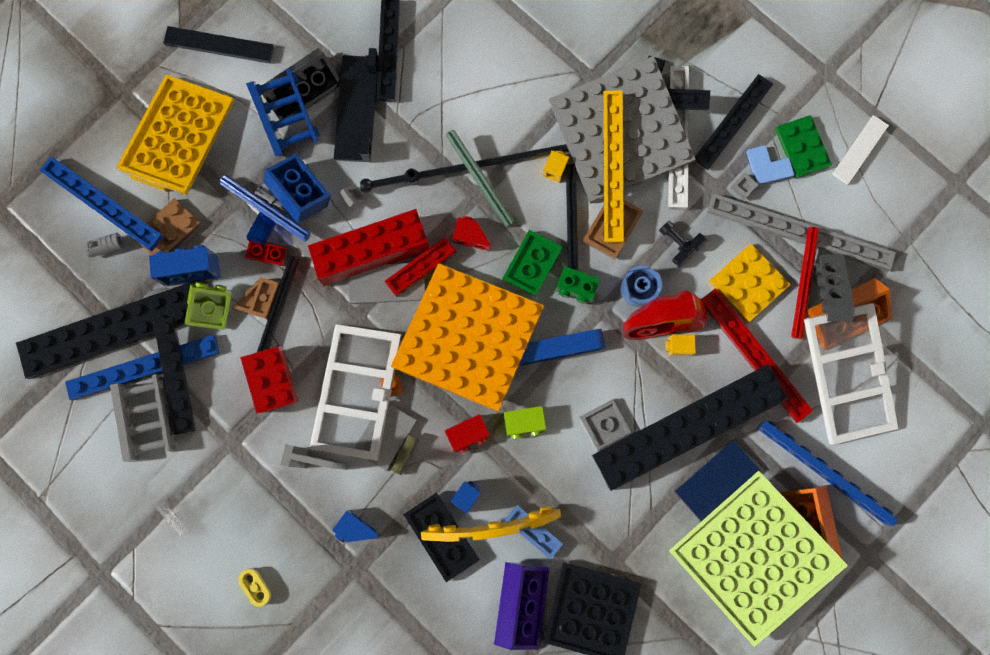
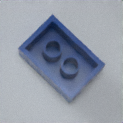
[263,153,331,224]
[149,245,221,286]

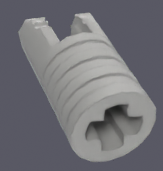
[87,232,124,258]

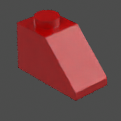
[453,216,491,252]

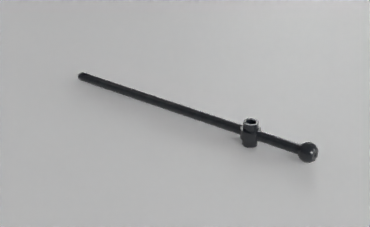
[360,144,569,193]

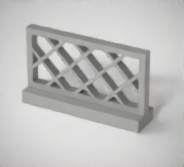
[280,444,346,470]

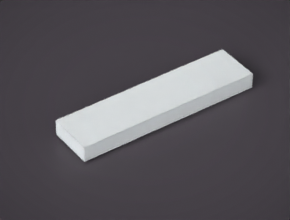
[831,115,889,185]

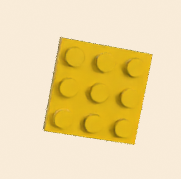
[708,243,791,323]

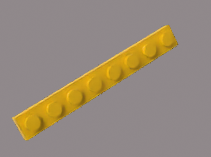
[603,90,624,243]

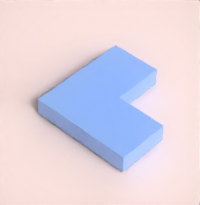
[746,145,794,186]

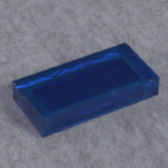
[246,212,276,246]

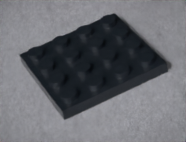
[543,562,642,655]

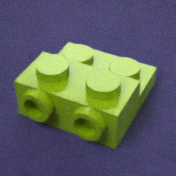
[185,282,232,330]

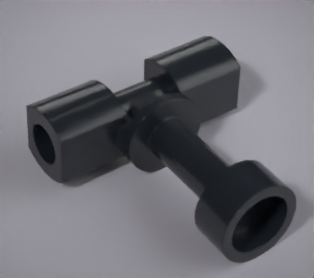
[659,220,708,268]

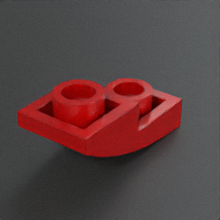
[245,240,287,266]

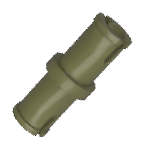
[391,434,419,475]

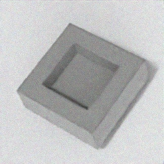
[731,172,759,200]
[339,185,366,208]

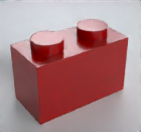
[444,414,490,454]

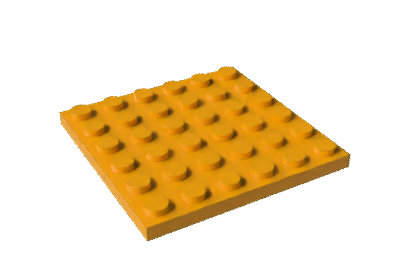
[391,263,544,412]

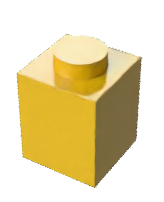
[543,150,569,183]
[665,334,696,356]

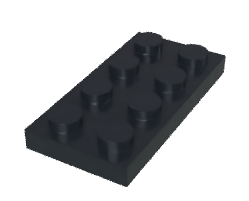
[403,492,480,583]

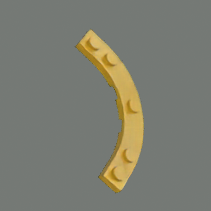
[421,506,561,542]

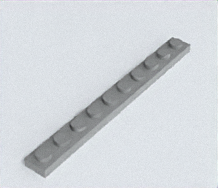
[707,193,896,271]

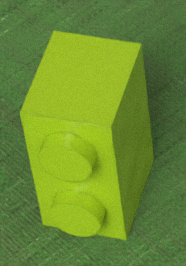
[504,406,546,439]

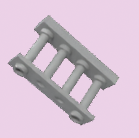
[110,374,177,462]

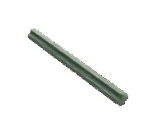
[446,130,514,227]

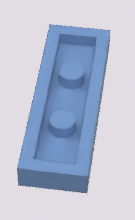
[505,505,563,560]

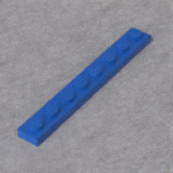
[39,156,164,252]
[65,335,221,400]
[757,421,898,526]

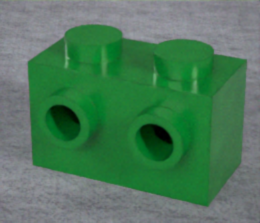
[556,266,600,304]

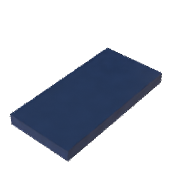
[674,440,760,522]

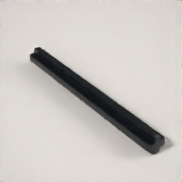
[566,164,578,271]
[256,256,299,353]

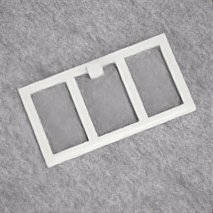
[804,303,898,445]
[309,324,402,461]

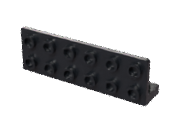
[334,48,378,162]

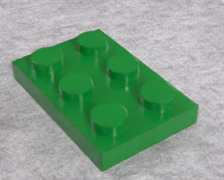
[775,115,832,179]
[502,230,562,297]

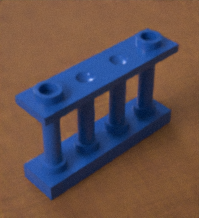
[246,68,320,156]

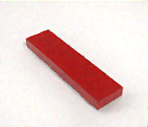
[384,237,457,297]

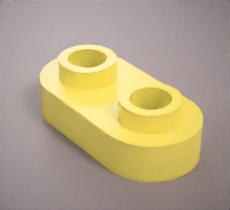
[238,569,271,607]

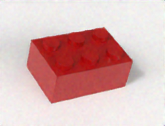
[240,346,299,414]

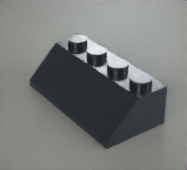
[262,48,340,120]

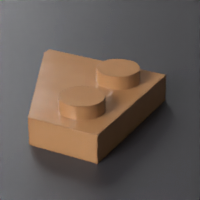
[231,277,280,320]

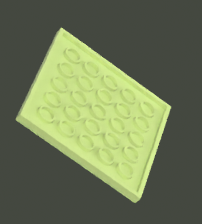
[669,471,848,647]

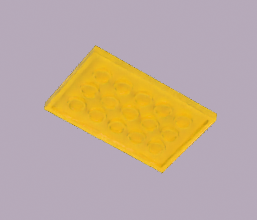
[116,74,235,195]

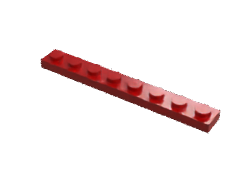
[701,288,813,423]

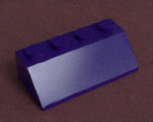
[494,562,550,650]

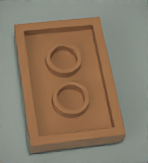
[141,198,201,255]
[582,200,643,260]

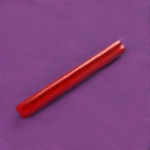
[791,227,820,339]

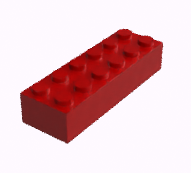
[308,209,430,287]

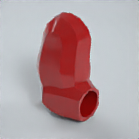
[623,290,708,340]

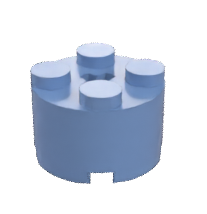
[621,265,662,308]

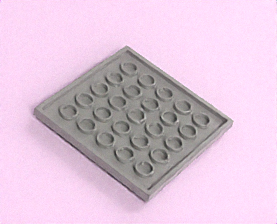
[549,56,696,203]

